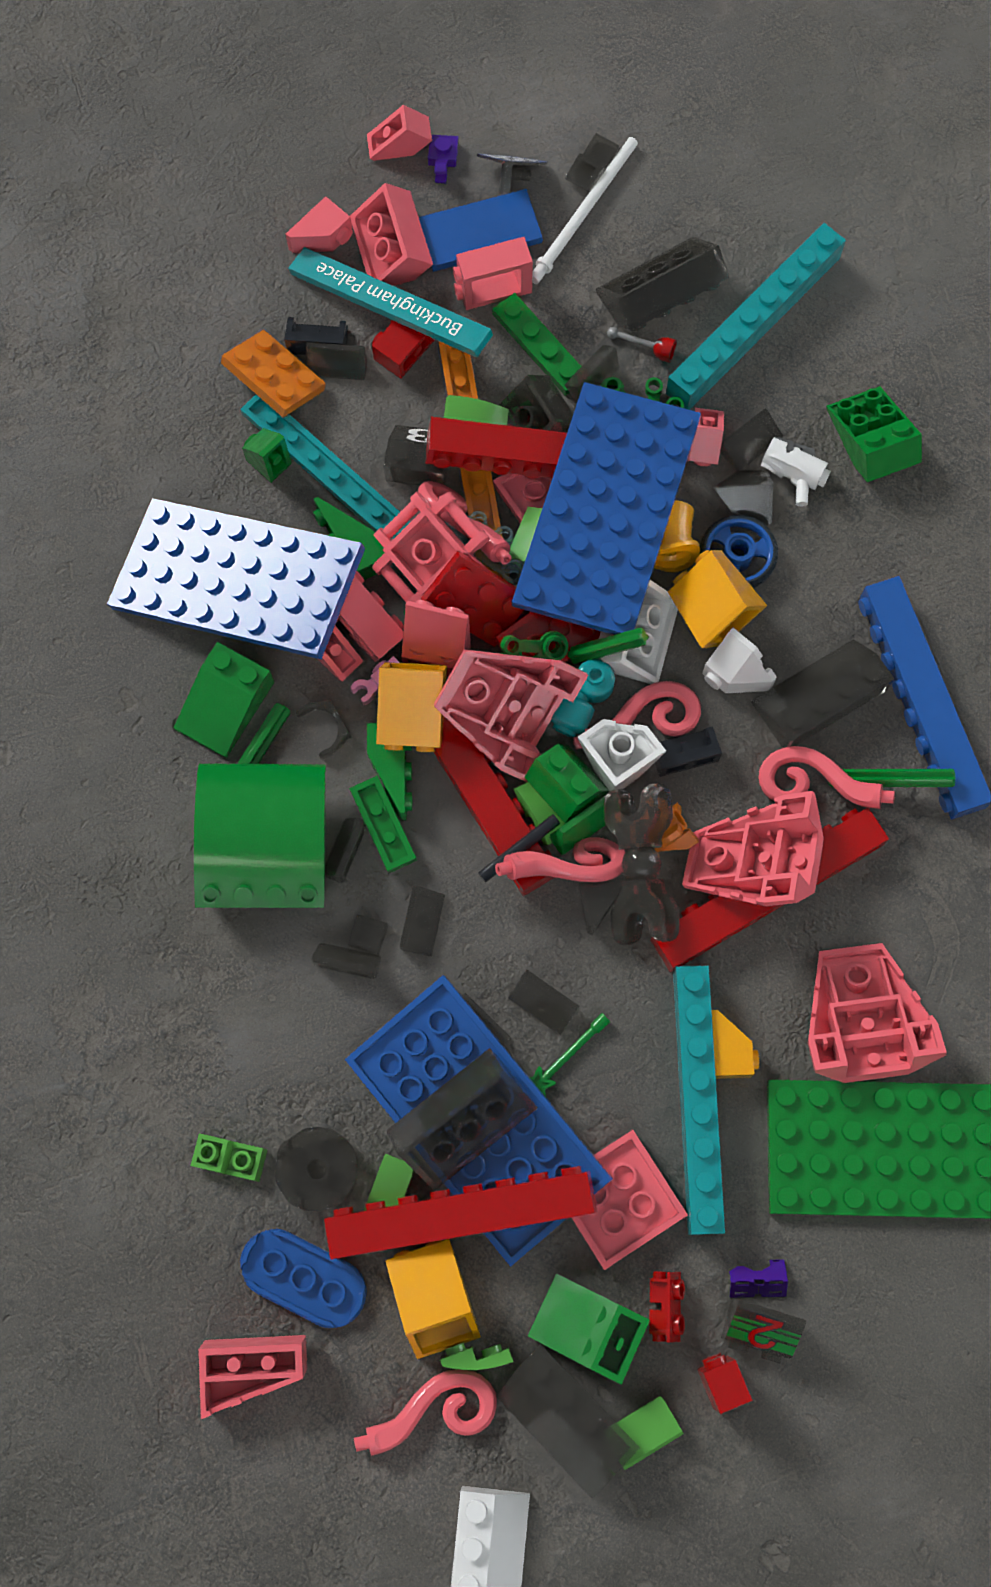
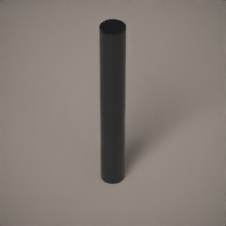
[478,814,560,883]

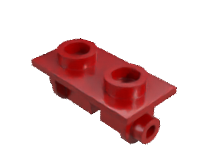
[649,1271,685,1343]

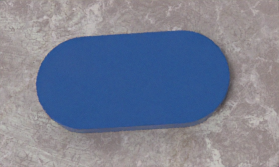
[240,1229,367,1328]

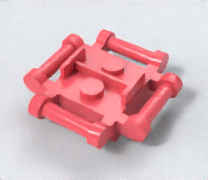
[372,491,490,607]

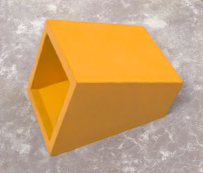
[668,550,767,648]
[376,662,447,752]
[385,1239,481,1359]

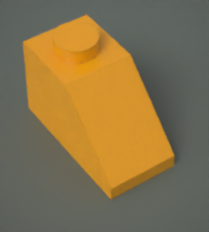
[711,1010,759,1079]

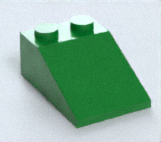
[174,642,275,759]

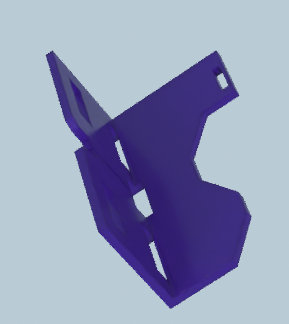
[729,1259,788,1298]

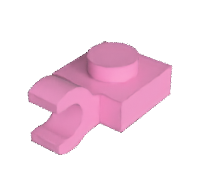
[351,656,400,705]

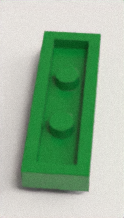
[349,775,417,874]

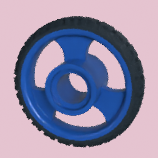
[699,515,778,588]

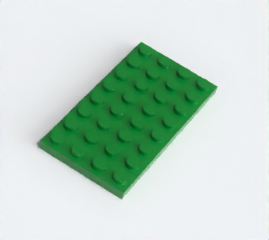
[767,1080,991,1219]

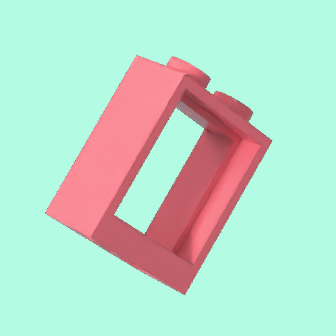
[453,237,533,310]

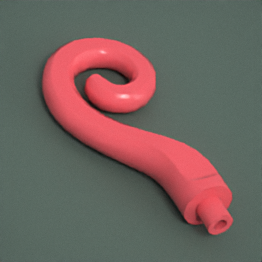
[418,481,512,565]
[573,681,701,750]
[758,746,895,809]
[495,837,628,882]
[354,1369,497,1456]

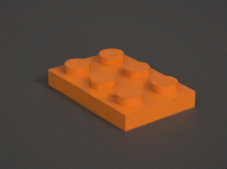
[221,329,326,418]

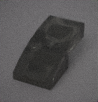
[565,133,620,192]

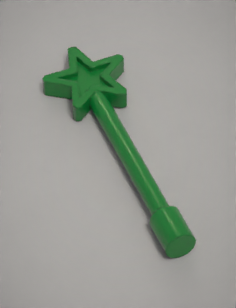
[529,1013,610,1097]

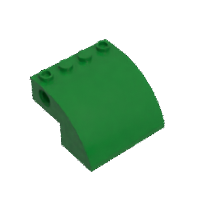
[194,764,326,908]

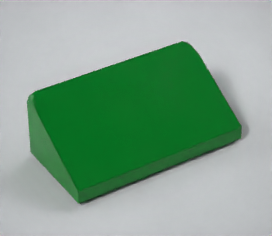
[549,797,609,855]

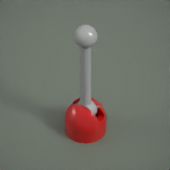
[607,327,677,363]

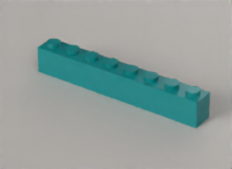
[666,223,846,410]
[673,966,725,1235]

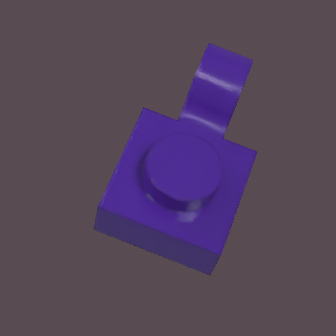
[428,135,459,184]

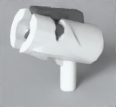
[761,437,831,506]

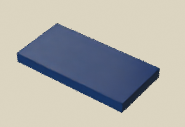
[419,189,543,272]

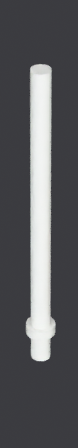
[532,137,638,284]

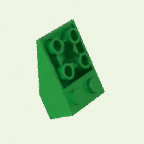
[826,386,922,482]
[528,1274,650,1385]

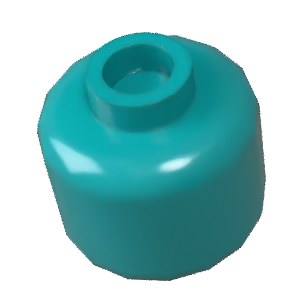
[578,659,615,704]
[551,692,595,738]

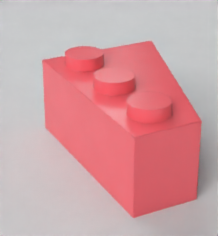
[337,571,404,662]
[198,1335,307,1419]

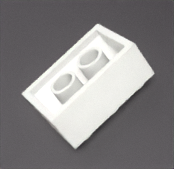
[597,580,678,684]
[451,1486,530,1587]

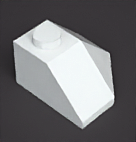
[702,628,777,693]
[578,719,666,796]

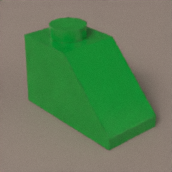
[242,428,292,483]

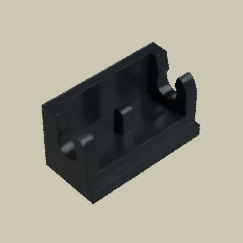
[284,317,349,358]
[655,727,722,777]

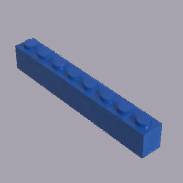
[858,576,991,820]

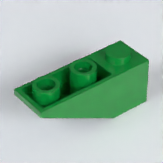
[313,497,385,581]
[367,723,413,821]

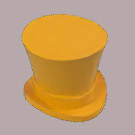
[654,500,700,572]

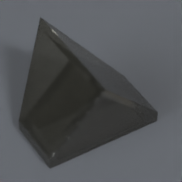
[713,469,773,527]

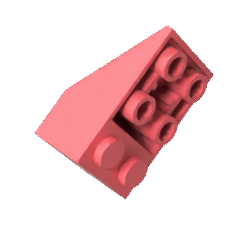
[401,600,471,677]

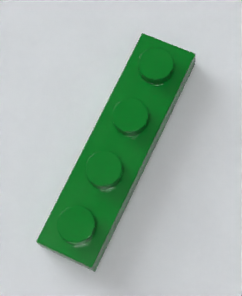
[492,293,588,396]

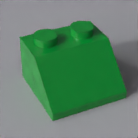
[524,744,609,823]

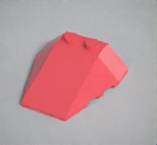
[433,649,589,782]
[682,791,824,906]
[808,943,947,1083]

